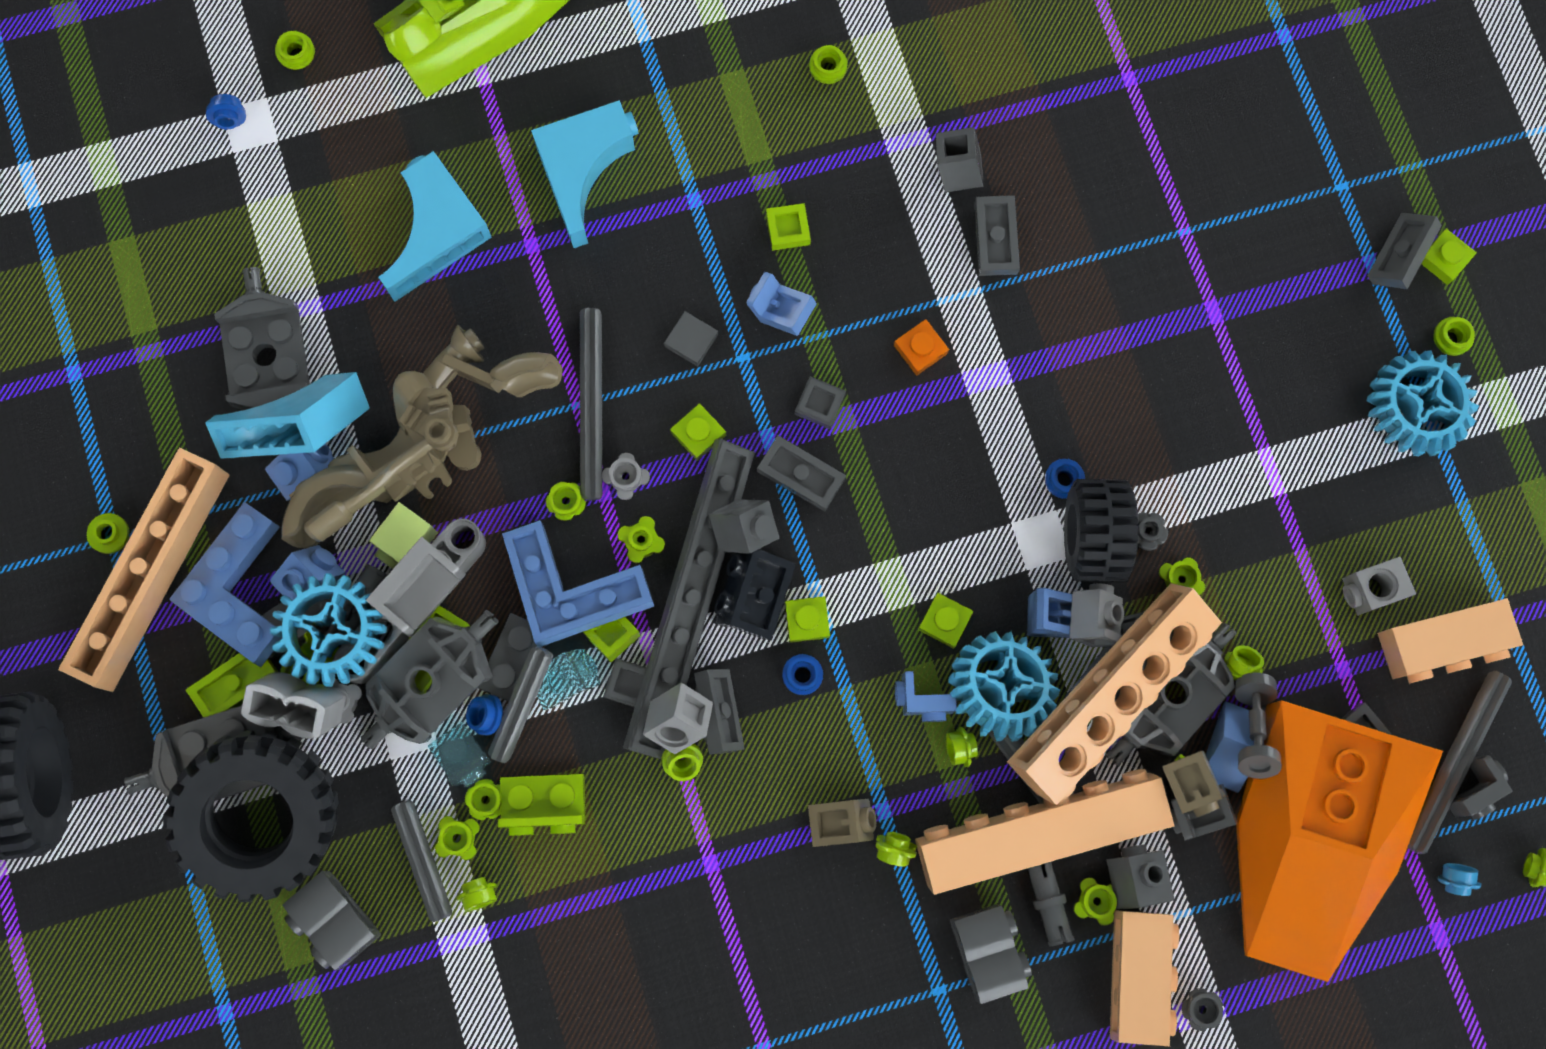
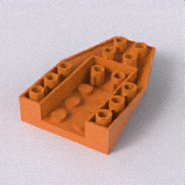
[1236,700,1443,982]

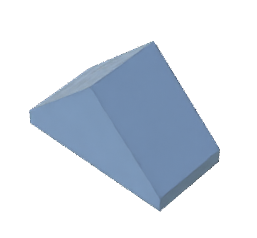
[1027,588,1072,638]
[1206,701,1264,793]

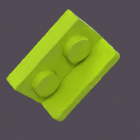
[498,774,586,836]

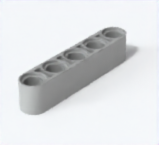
[333,519,486,684]

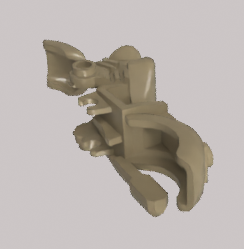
[281,325,562,548]

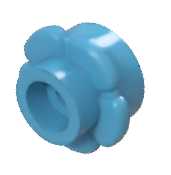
[1437,863,1481,896]

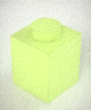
[369,502,438,569]

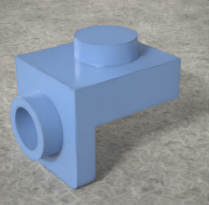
[747,272,817,336]
[265,443,334,501]
[270,545,346,600]
[895,671,957,722]

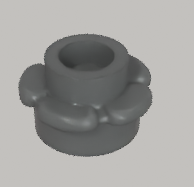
[1138,512,1168,551]
[1182,988,1223,1031]

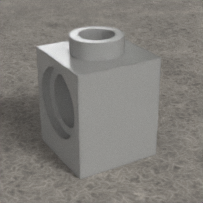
[1342,557,1416,616]
[643,682,713,754]

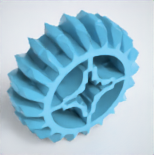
[1366,350,1479,456]
[270,573,387,687]
[948,631,1060,742]

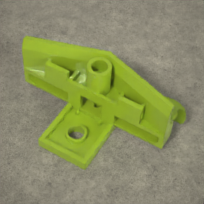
[373,0,569,98]

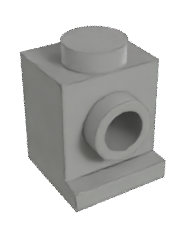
[1069,584,1124,648]

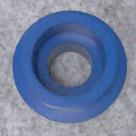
[206,94,246,130]
[1045,459,1085,499]
[782,654,823,695]
[466,694,504,736]

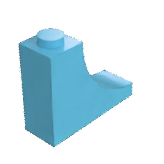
[531,100,639,248]
[379,151,492,301]
[205,372,370,458]

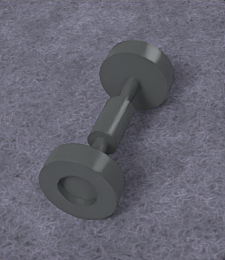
[1235,673,1282,779]

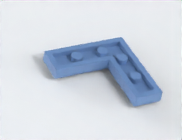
[169,502,283,667]
[502,520,654,647]

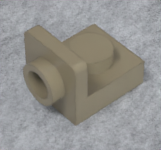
[1162,750,1226,817]
[808,799,877,847]

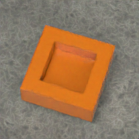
[893,319,949,376]

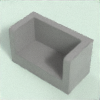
[366,537,466,637]

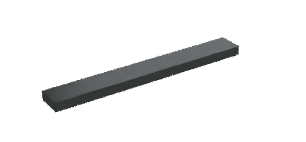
[623,439,755,760]

